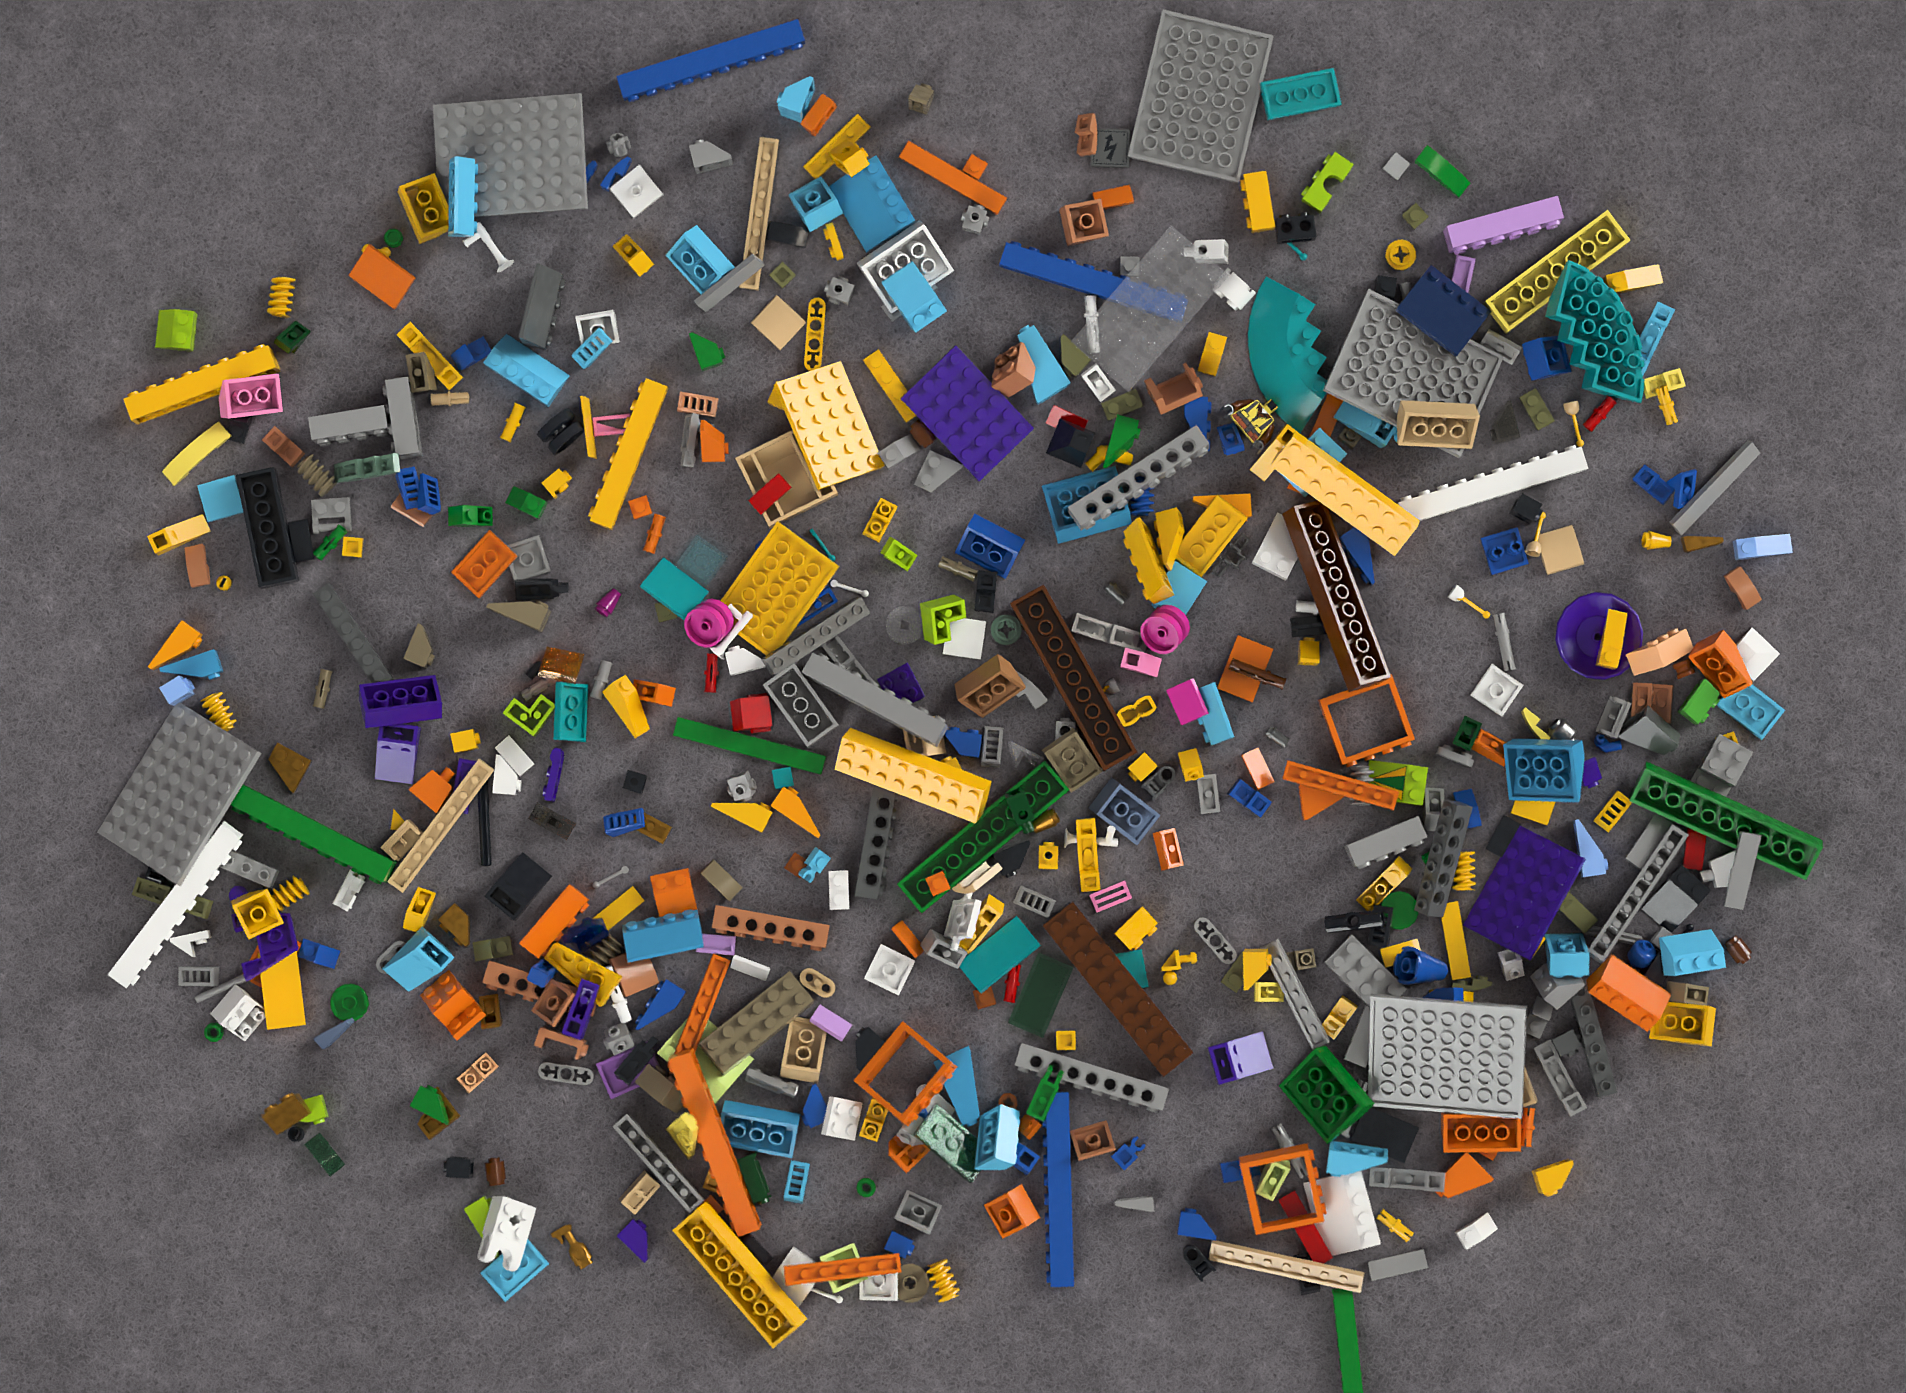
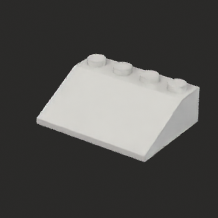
[857,220,954,313]
[1303,1171,1381,1256]

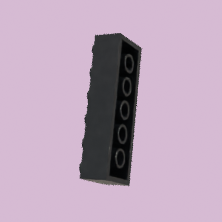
[236,467,299,589]

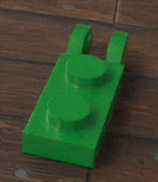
[1026,1065,1064,1122]

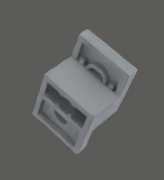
[1690,734,1753,797]

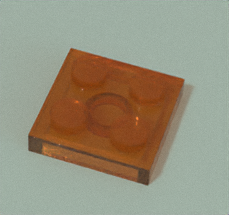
[538,647,584,684]

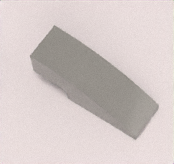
[1016,671,1048,710]
[1624,813,1672,870]

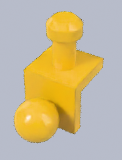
[1161,950,1197,985]

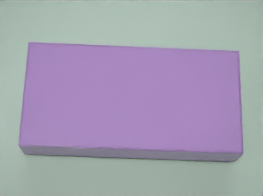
[1451,255,1476,293]
[696,933,736,955]
[809,1005,852,1042]

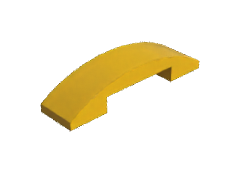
[396,322,463,390]
[1076,818,1100,892]

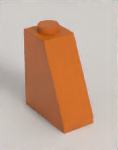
[1298,784,1344,820]
[1436,1152,1494,1198]

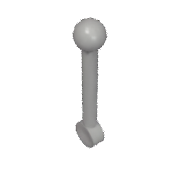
[592,866,629,889]

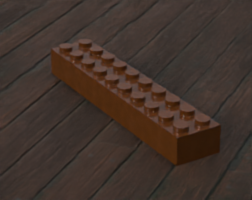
[1282,501,1391,692]
[1010,584,1137,772]
[1043,902,1193,1077]

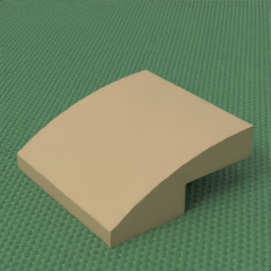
[750,295,806,350]
[1537,525,1584,575]
[952,862,1002,894]

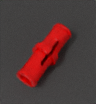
[1583,395,1617,432]
[704,653,719,693]
[1003,964,1022,1003]

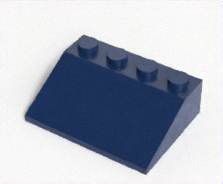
[1395,265,1492,357]

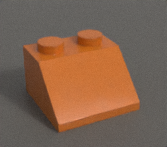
[984,1184,1041,1239]

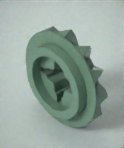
[991,614,1021,645]

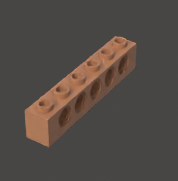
[712,905,830,951]
[482,960,597,1017]

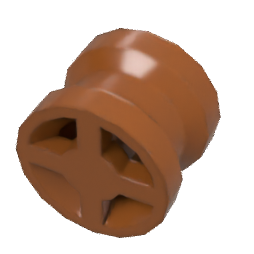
[1672,659,1696,679]
[998,1093,1018,1109]

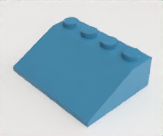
[829,155,915,253]
[1042,466,1132,544]
[1503,739,1584,802]

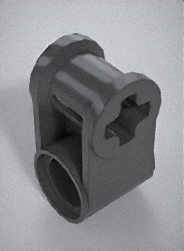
[1140,766,1176,801]

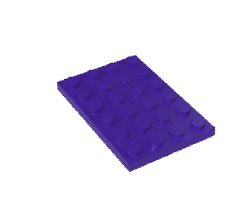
[900,345,1034,481]
[1463,826,1586,961]

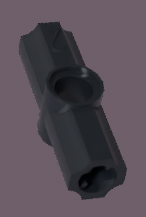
[1324,909,1385,933]

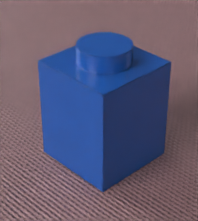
[884,1230,915,1258]

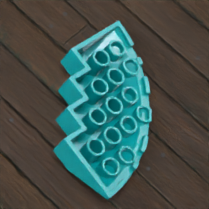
[1545,260,1645,403]
[1248,276,1327,433]

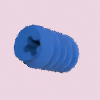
[1130,476,1155,516]

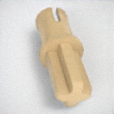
[431,391,470,407]

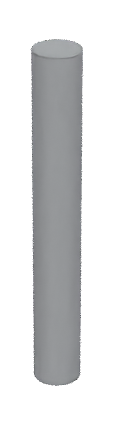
[195,974,246,1003]

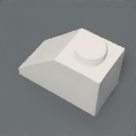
[725,646,766,676]
[492,755,522,795]
[1455,1212,1498,1250]

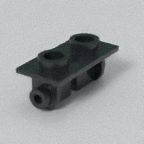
[1290,616,1327,637]

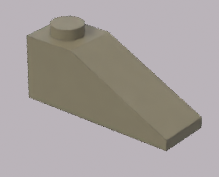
[908,84,934,115]

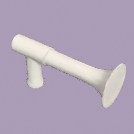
[463,222,514,272]
[709,604,753,660]
[1064,826,1118,848]

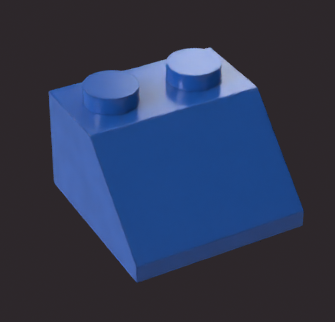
[1522,336,1572,381]

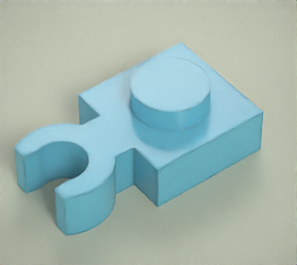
[798,847,831,883]

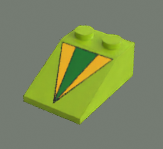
[1368,760,1428,806]

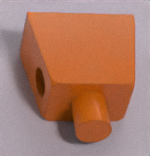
[409,766,455,814]

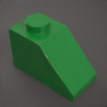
[689,332,726,371]
[505,486,548,520]
[410,1085,449,1125]

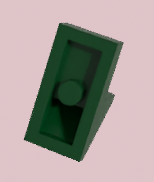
[274,321,311,354]
[1452,716,1482,751]

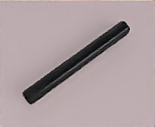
[478,779,492,866]

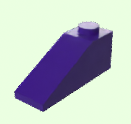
[562,979,600,1040]

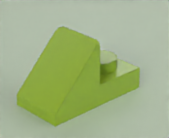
[880,537,918,571]

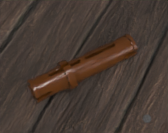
[1229,658,1287,690]

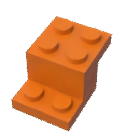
[420,970,486,1040]

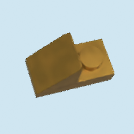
[479,994,503,1029]

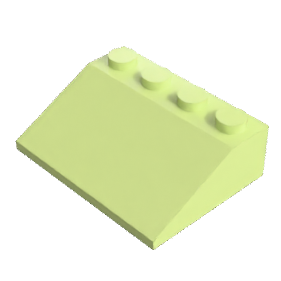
[657,1018,754,1103]

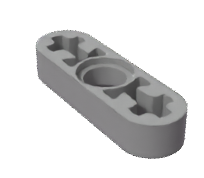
[1194,917,1237,964]
[538,1062,594,1085]

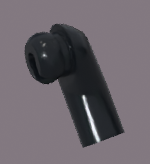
[525,661,554,680]

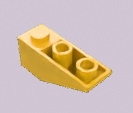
[1249,424,1295,481]
[1154,507,1185,571]
[147,514,211,555]
[1356,856,1413,911]

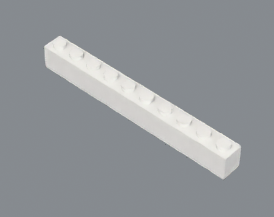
[1397,445,1588,521]
[108,821,243,988]

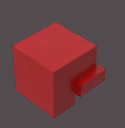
[730,693,772,733]

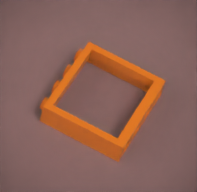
[1318,674,1415,767]
[853,1021,957,1126]
[1239,1143,1327,1235]

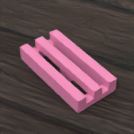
[1089,881,1132,913]

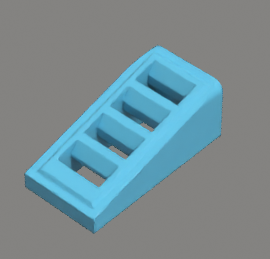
[571,328,613,369]
[783,1160,810,1204]

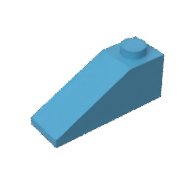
[159,649,224,680]

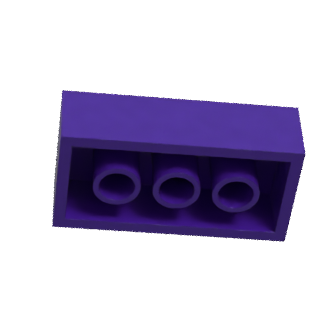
[359,675,442,728]

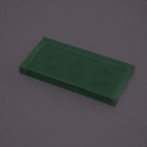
[1008,952,1074,1038]
[913,1104,981,1183]

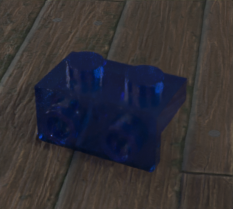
[562,917,609,952]

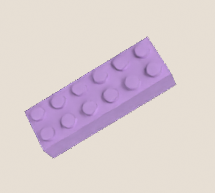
[1443,196,1564,255]

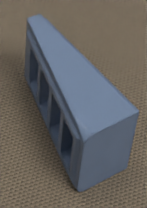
[313,1018,355,1049]

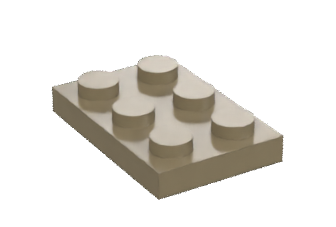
[1042,728,1103,793]

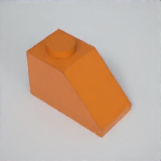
[700,420,729,462]
[633,679,676,707]

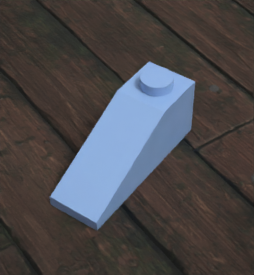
[1733,534,1793,560]
[1573,819,1608,877]

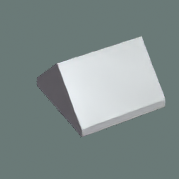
[575,310,620,346]

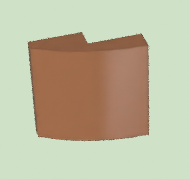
[1631,683,1674,724]
[609,952,659,997]

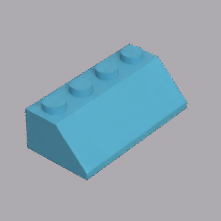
[448,156,478,237]
[483,334,570,407]

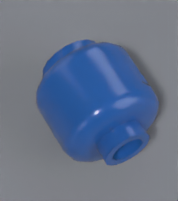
[1627,940,1656,968]

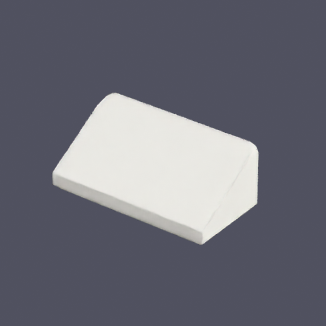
[730,955,770,981]

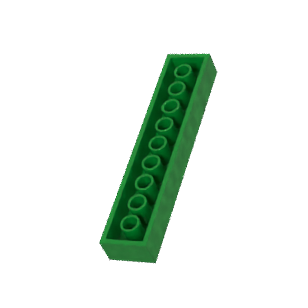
[897,761,1069,914]
[1629,761,1823,880]
[230,784,398,884]

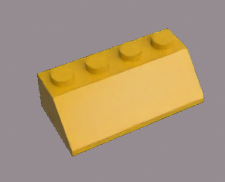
[1123,517,1174,604]

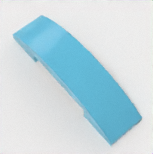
[1640,302,1675,376]

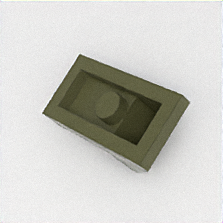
[472,936,513,962]

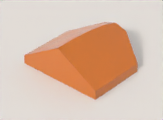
[888,1134,932,1173]

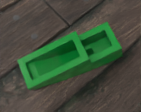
[1414,145,1471,198]

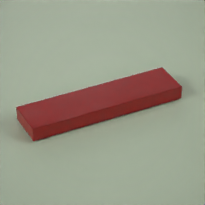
[1278,1190,1333,1264]

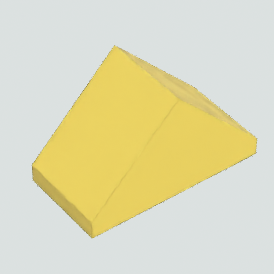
[1254,982,1284,1002]

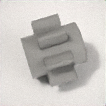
[606,133,631,157]

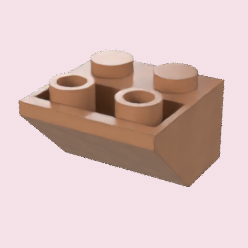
[991,342,1036,398]

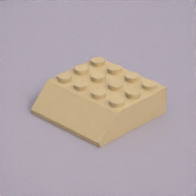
[735,430,838,528]

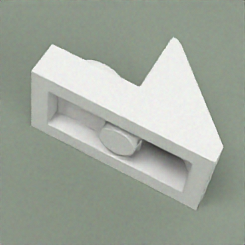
[1081,363,1116,402]
[170,930,211,957]

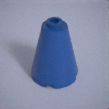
[1394,946,1448,985]

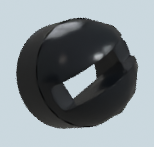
[288,1126,305,1142]

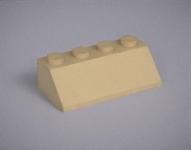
[1397,400,1480,449]

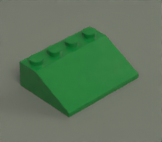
[1279,1046,1375,1144]

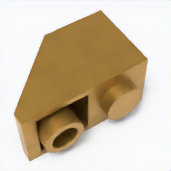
[438,903,470,947]

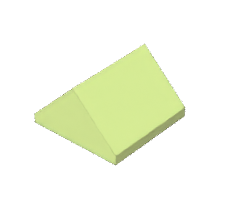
[819,1243,868,1293]

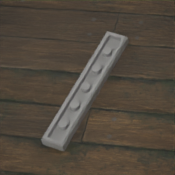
[1670,440,1760,535]
[1260,939,1330,1050]

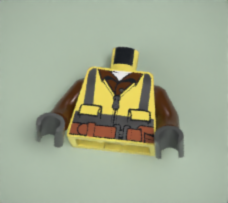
[1220,399,1278,454]

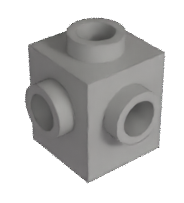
[961,204,990,235]
[824,276,855,305]
[727,770,757,802]
[603,1023,635,1055]

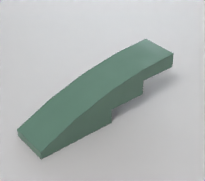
[334,453,400,483]

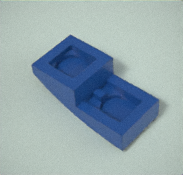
[600,157,632,191]
[1633,464,1675,505]
[1227,778,1272,818]

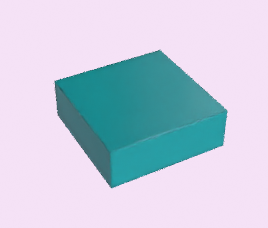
[772,767,794,789]

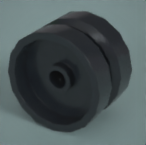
[537,408,585,456]

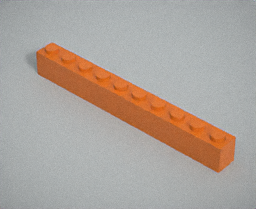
[667,1047,762,1237]

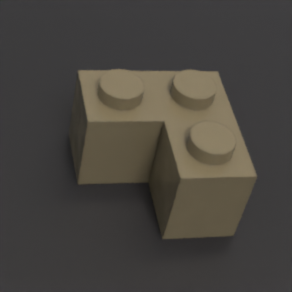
[635,1064,683,1114]

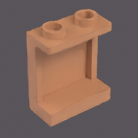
[1144,363,1203,415]
[534,1026,589,1060]

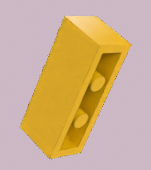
[1240,171,1275,233]

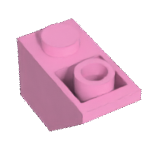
[1120,648,1162,677]

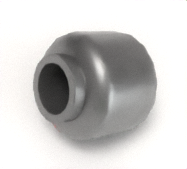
[1548,718,1577,740]

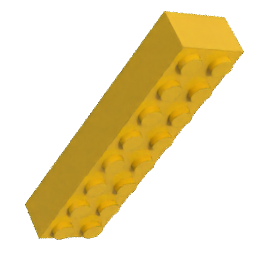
[123,344,281,425]
[1271,430,1420,556]
[835,728,992,823]
[672,1201,807,1348]

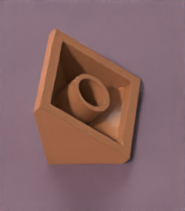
[531,979,576,1027]
[1070,1120,1116,1161]

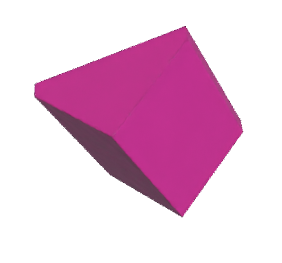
[1166,678,1209,725]

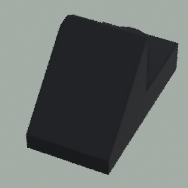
[228,416,252,444]

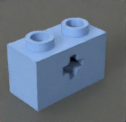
[159,676,195,706]

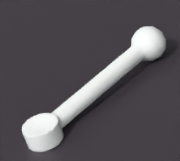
[830,580,869,597]
[810,1288,843,1303]

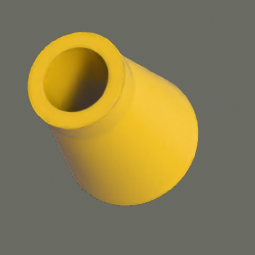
[1642,531,1672,550]

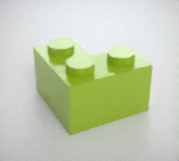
[920,594,966,645]
[503,694,555,737]

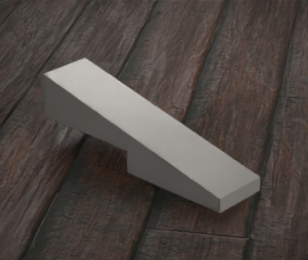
[1069,613,1146,653]
[821,635,879,688]
[1724,831,1761,910]

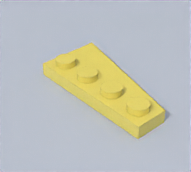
[665,1112,698,1160]

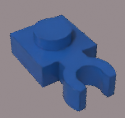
[1111,1136,1146,1170]

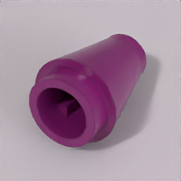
[595,588,621,618]

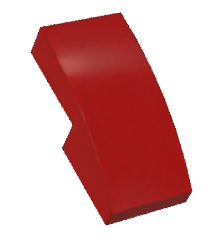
[748,473,792,515]
[1682,827,1706,870]

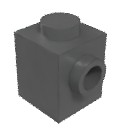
[1551,1029,1582,1057]

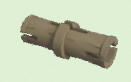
[938,556,978,582]
[313,669,333,709]

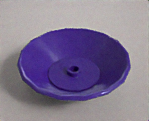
[1555,592,1643,680]

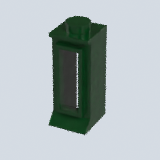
[737,1152,772,1205]

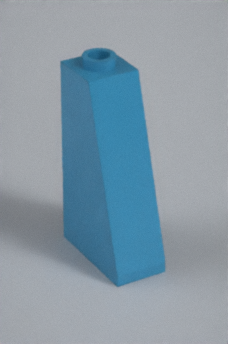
[933,1046,980,1127]

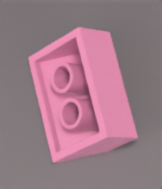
[219,374,283,419]

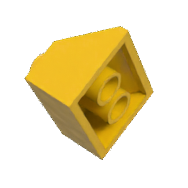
[397,173,449,244]

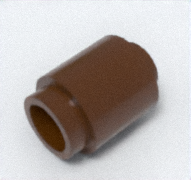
[909,419,937,448]
[1724,935,1752,964]
[485,1157,506,1186]

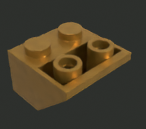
[261,1093,312,1135]

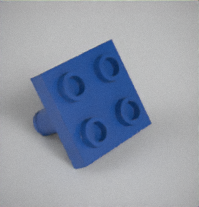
[1480,527,1529,575]

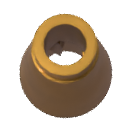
[1032,808,1060,833]

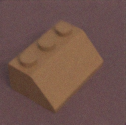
[955,654,1026,718]

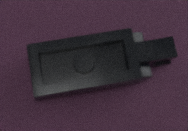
[515,578,569,600]
[614,1036,659,1085]

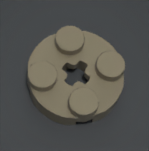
[898,1263,929,1303]

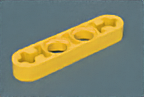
[804,298,826,371]

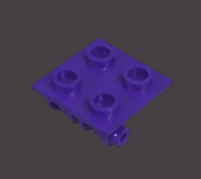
[877,662,925,703]

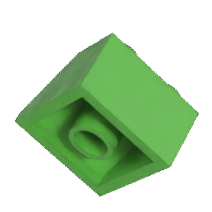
[1677,678,1720,725]

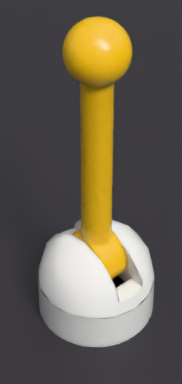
[1448,584,1490,619]

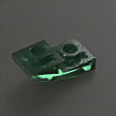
[304,1132,345,1177]

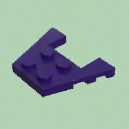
[231,913,299,982]

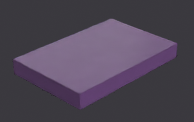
[596,1041,660,1099]

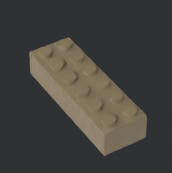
[699,971,814,1076]

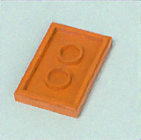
[349,244,416,309]
[451,530,518,598]
[1217,635,1273,703]

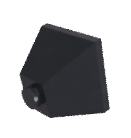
[1046,418,1095,468]

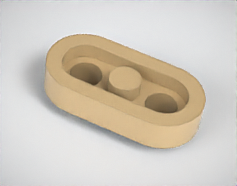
[800,968,835,998]

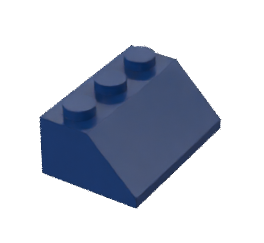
[955,514,1025,579]

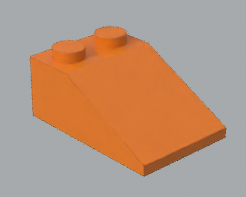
[1688,630,1753,698]
[650,868,697,917]

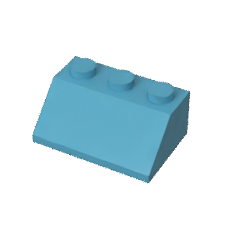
[777,76,815,123]
[665,225,735,294]
[1197,682,1234,746]
[1659,929,1726,976]
[975,1104,1020,1170]

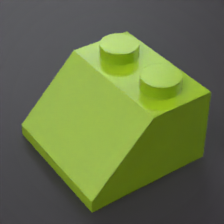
[155,309,197,352]

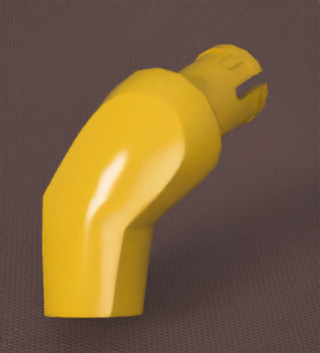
[1085,445,1133,472]

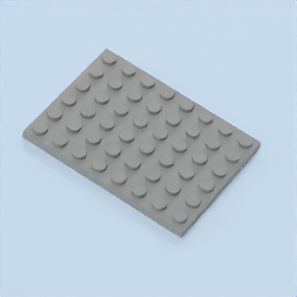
[1128,9,1274,184]
[433,93,588,217]
[1323,289,1504,458]
[97,702,261,886]
[1368,994,1527,1119]

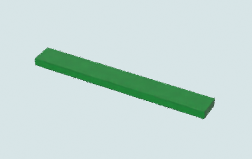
[673,717,826,775]

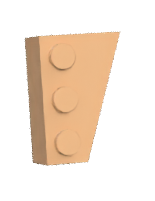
[1626,628,1693,676]

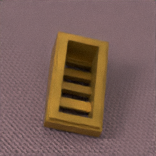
[1681,536,1724,553]

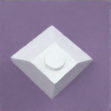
[1736,628,1780,681]

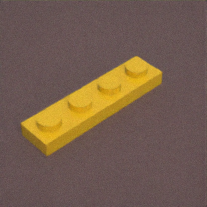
[863,349,916,423]

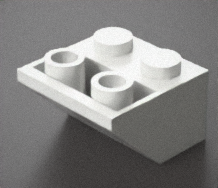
[210,984,265,1041]

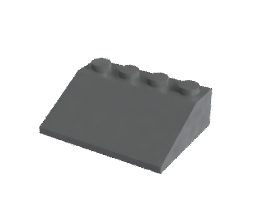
[519,263,566,350]

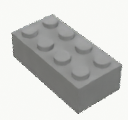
[382,377,423,460]
[308,405,390,447]
[763,663,839,748]
[1344,816,1427,869]
[1324,935,1407,1007]

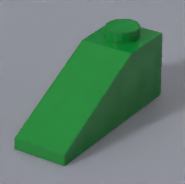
[1103,414,1141,468]

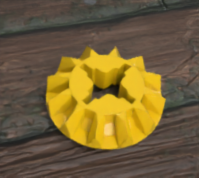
[1385,240,1416,270]

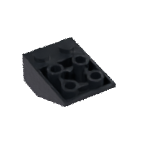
[484,852,552,921]

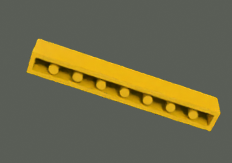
[588,378,668,530]

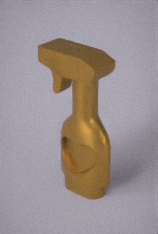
[551,1224,593,1270]

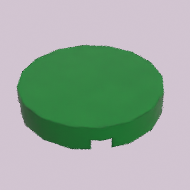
[1381,891,1418,929]
[330,984,369,1021]

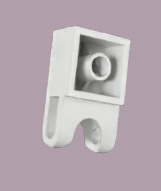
[478,1196,536,1272]

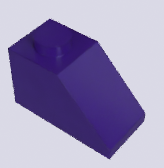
[1582,757,1602,789]
[617,1219,648,1263]

